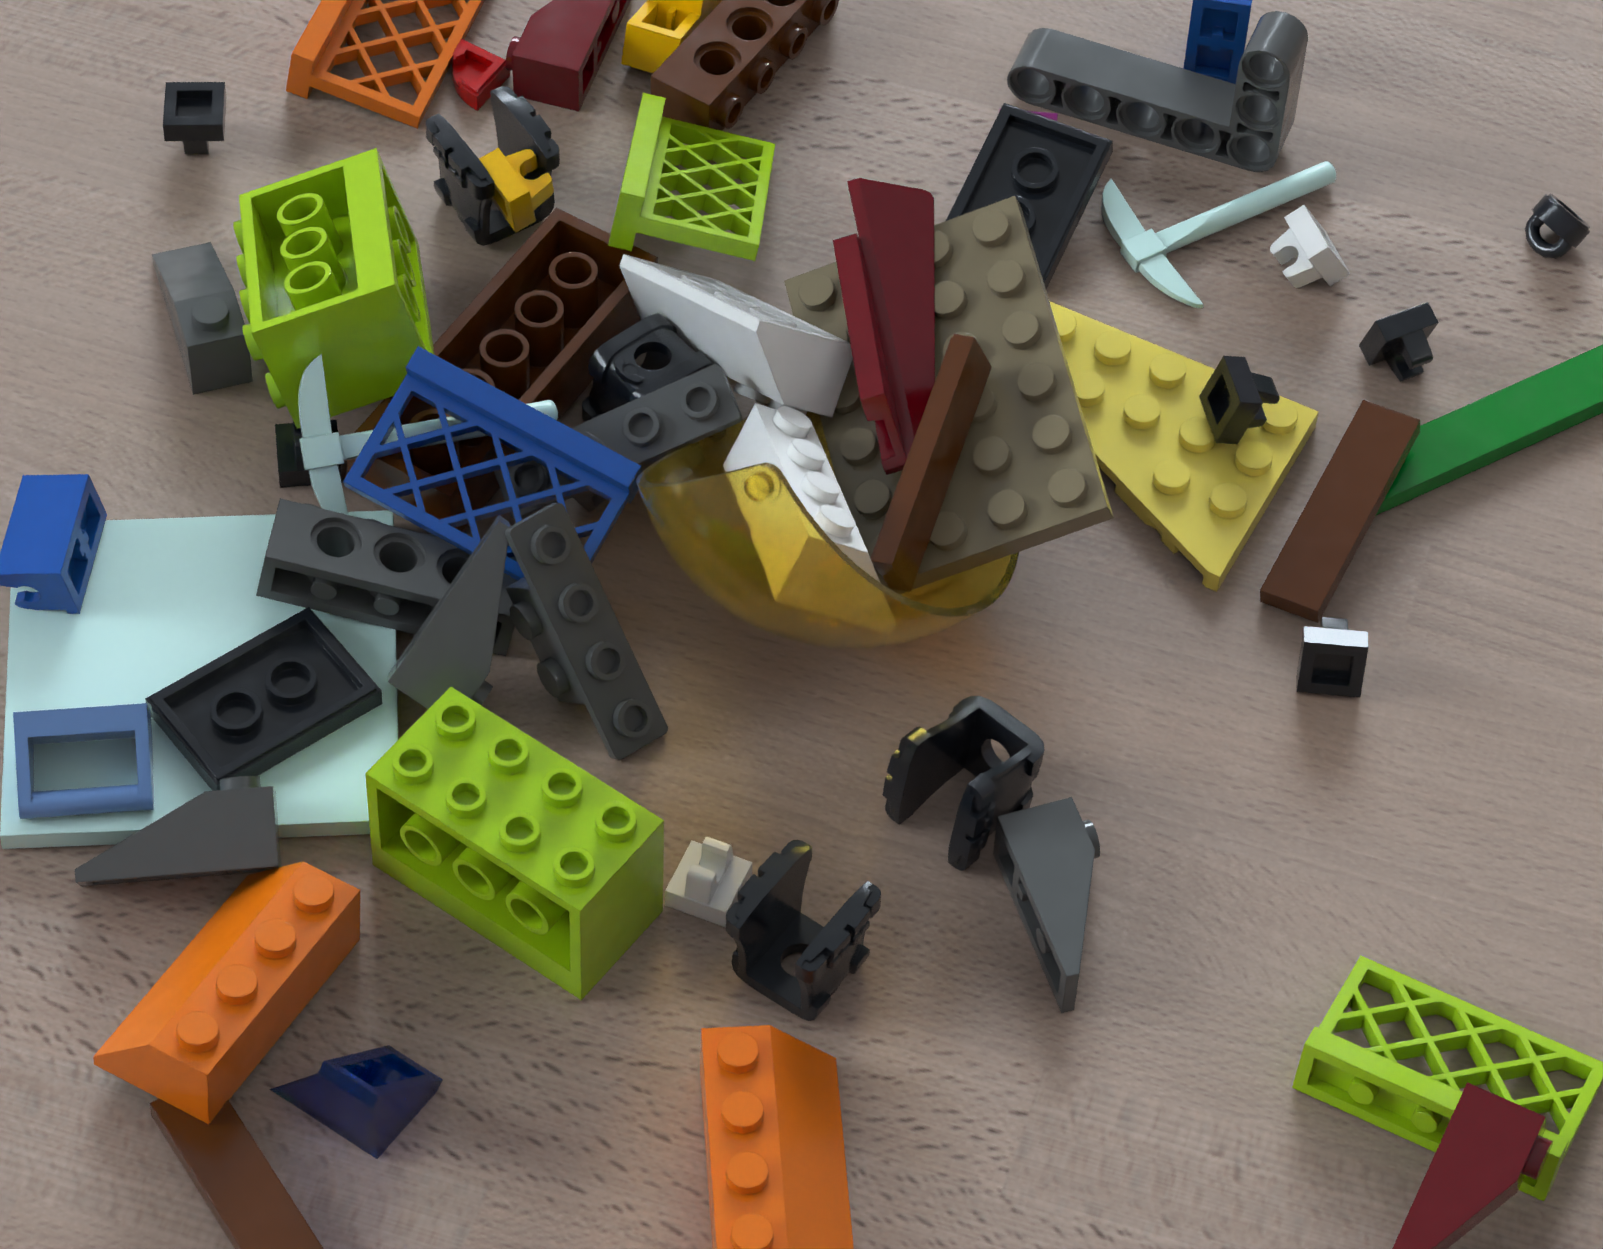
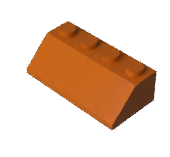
[93,861,360,1125]
[700,1025,854,1249]

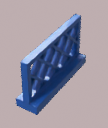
[343,346,643,580]

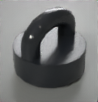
[1525,193,1590,259]

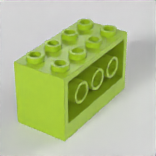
[233,148,435,429]
[365,687,664,1000]

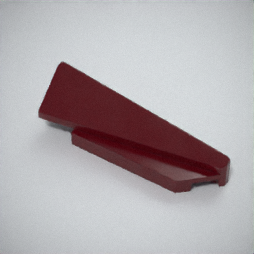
[833,178,935,475]

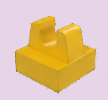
[479,148,554,233]

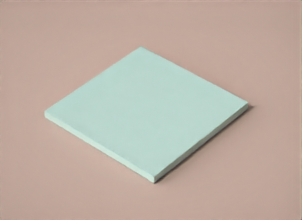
[0,510,399,849]

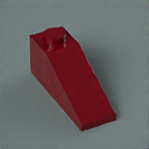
[506,0,631,112]
[1392,1082,1553,1249]

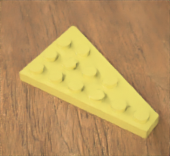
[1049,301,1319,592]

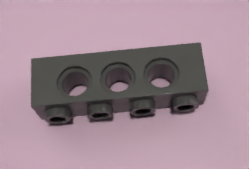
[256,498,518,656]

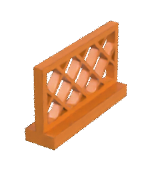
[286,0,485,129]

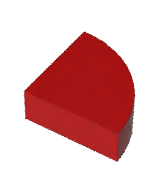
[452,39,510,111]

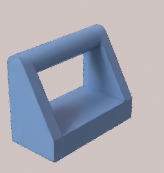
[13,703,154,819]

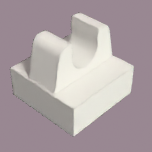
[1270,205,1350,288]
[665,836,752,928]

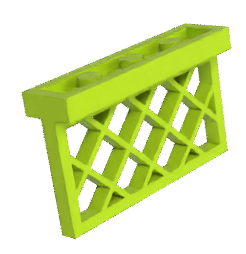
[608,93,775,261]
[1292,955,1603,1201]

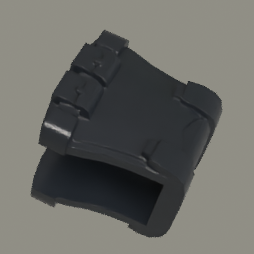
[425,86,560,246]
[582,313,723,444]
[882,696,1045,871]
[726,840,881,1021]

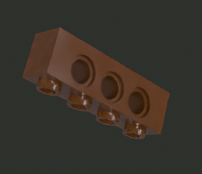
[651,0,839,131]

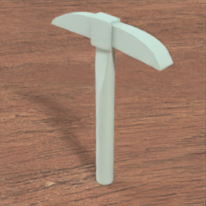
[1101,161,1336,308]
[298,354,558,515]

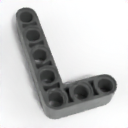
[1007,11,1308,172]

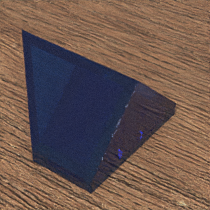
[270,1045,443,1159]

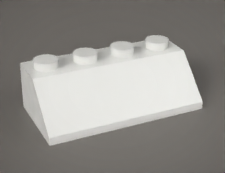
[619,254,853,417]
[723,403,897,634]

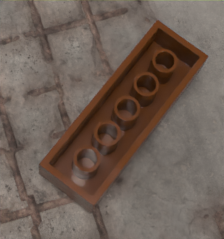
[347,207,658,532]

